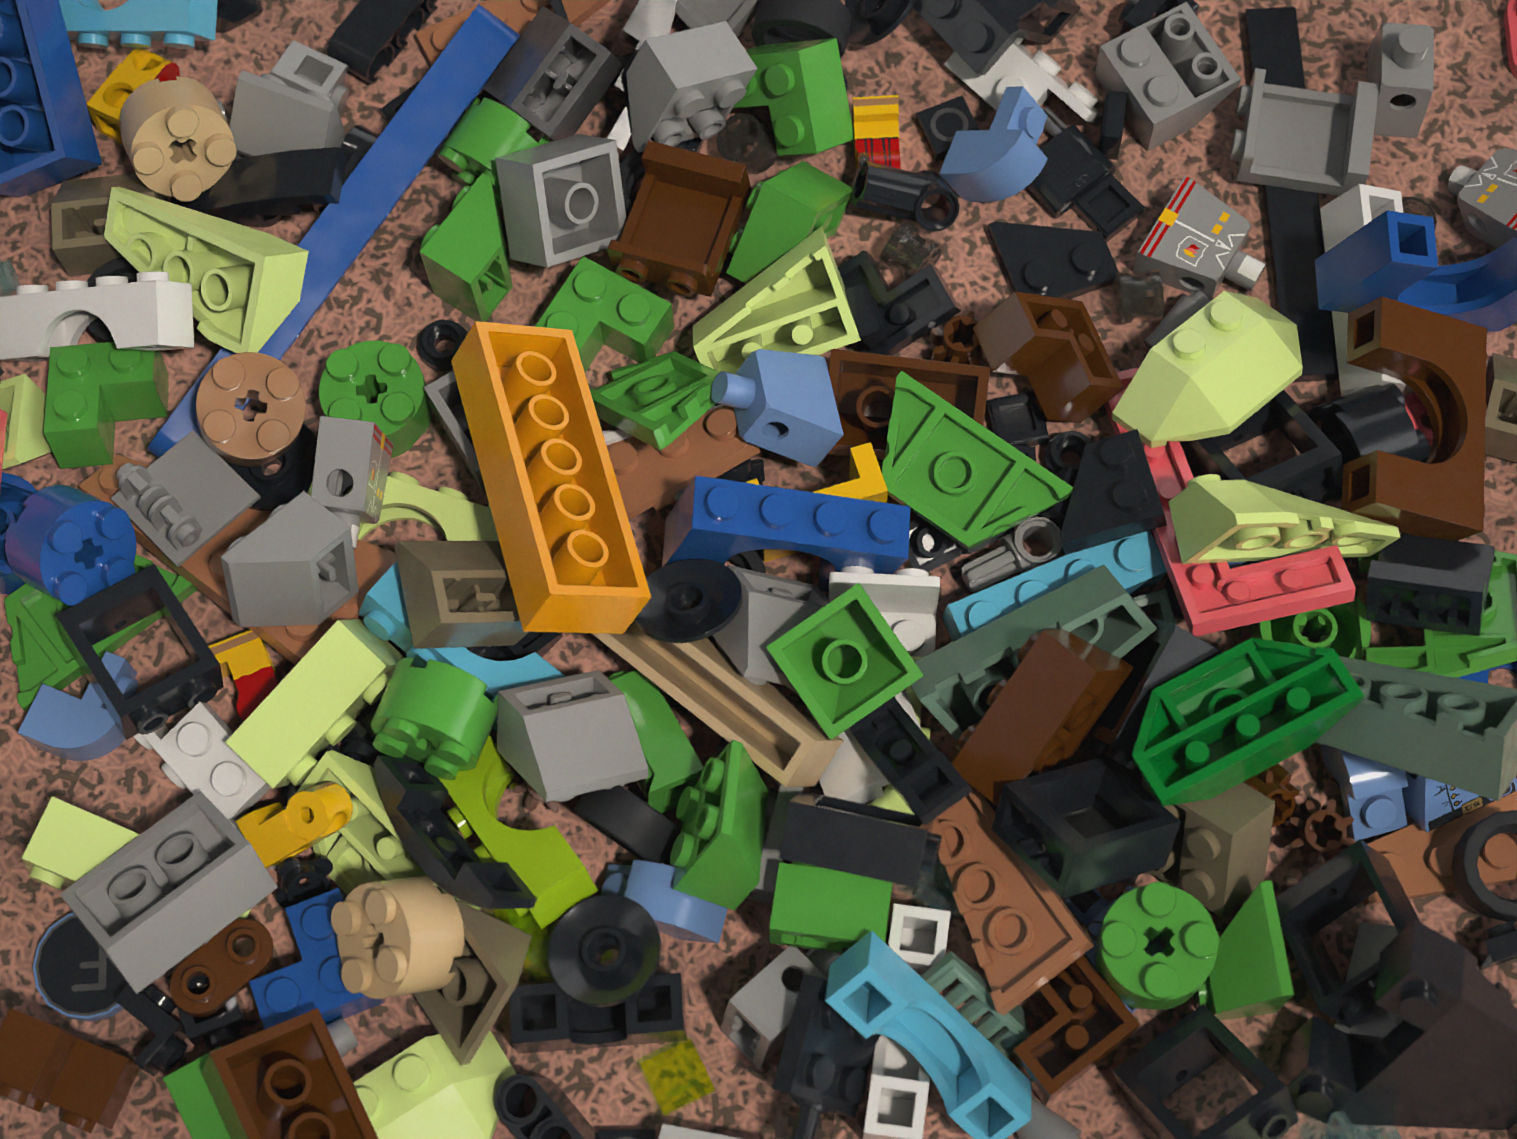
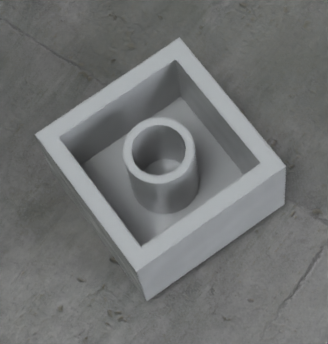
[495,134,627,267]

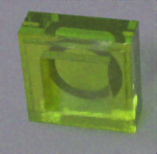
[640,1039,716,1117]

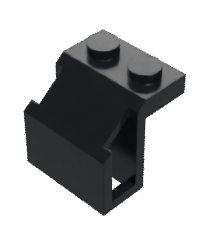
[913,0,1081,76]

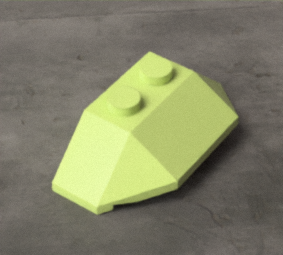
[1112,291,1303,448]
[297,750,481,910]
[353,1030,516,1139]

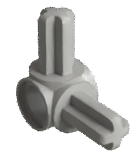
[961,516,1065,594]

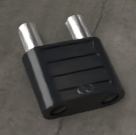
[1026,107,1116,218]

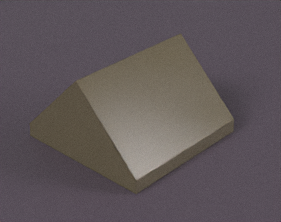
[413,901,532,1065]

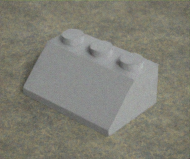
[60,791,278,994]

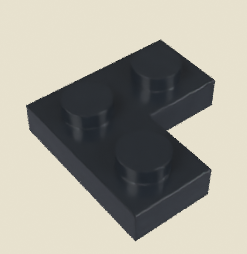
[838,250,961,356]

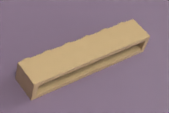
[591,619,844,787]

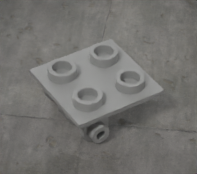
[111,430,261,567]

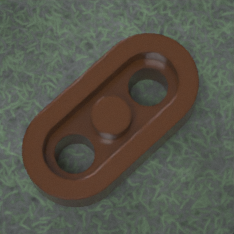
[170,919,274,1017]

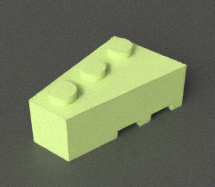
[693,226,861,374]
[225,619,405,789]

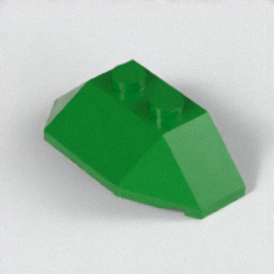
[1132,638,1365,807]

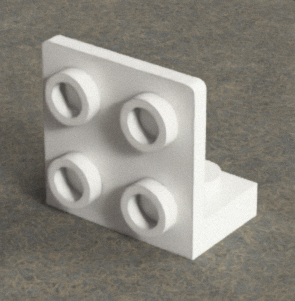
[829,566,940,657]

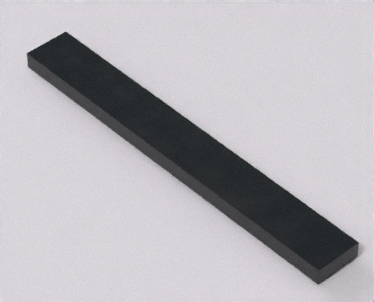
[1244,7,1339,382]

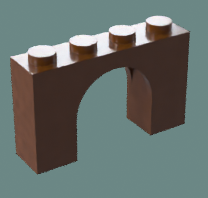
[1342,296,1488,541]

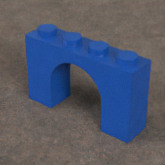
[1315,210,1517,332]
[662,475,910,592]

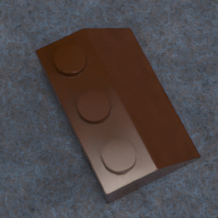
[826,349,990,462]
[952,629,1133,807]
[202,1008,379,1139]

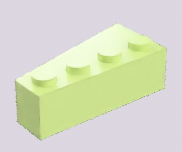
[22,796,252,950]

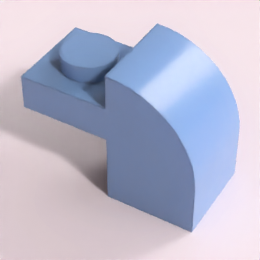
[939,86,1048,202]
[17,651,138,761]
[1320,744,1408,841]
[601,860,728,943]

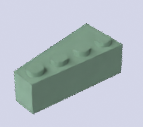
[911,565,1157,741]
[1314,656,1517,801]

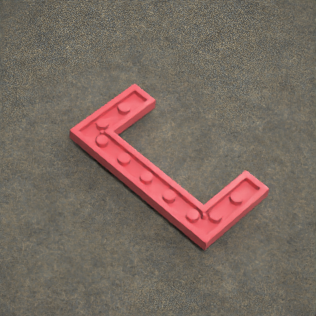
[1104,367,1356,636]

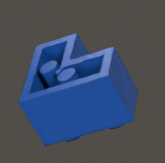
[249,888,385,1029]

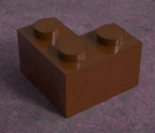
[973,291,1124,423]
[1009,955,1140,1105]
[0,1008,140,1133]

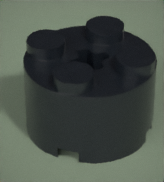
[1308,383,1430,498]

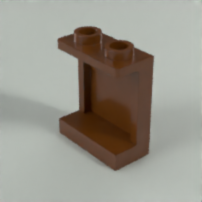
[607,140,751,297]

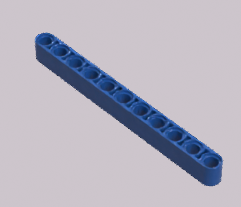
[147,4,521,458]

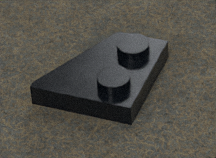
[987,221,1121,299]
[1060,429,1167,555]

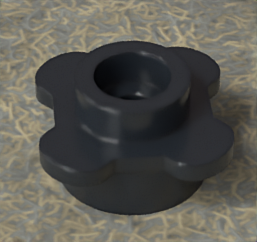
[275,855,333,908]

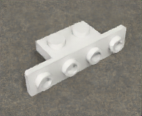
[944,38,1102,124]
[133,702,279,870]

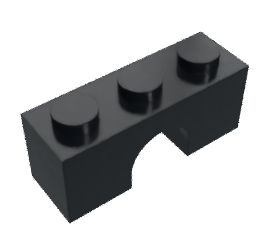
[509,973,688,1054]

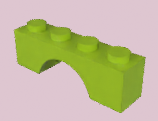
[439,735,598,930]

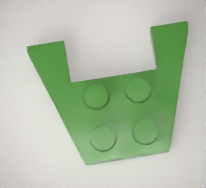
[1357,533,1517,678]

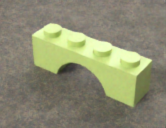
[307,471,499,542]

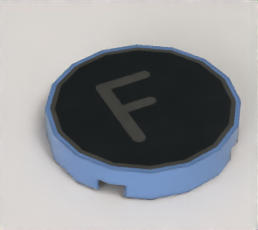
[33,913,128,1022]

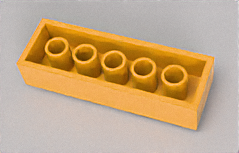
[451,321,651,634]

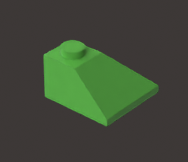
[766,583,924,741]
[1194,880,1294,1020]

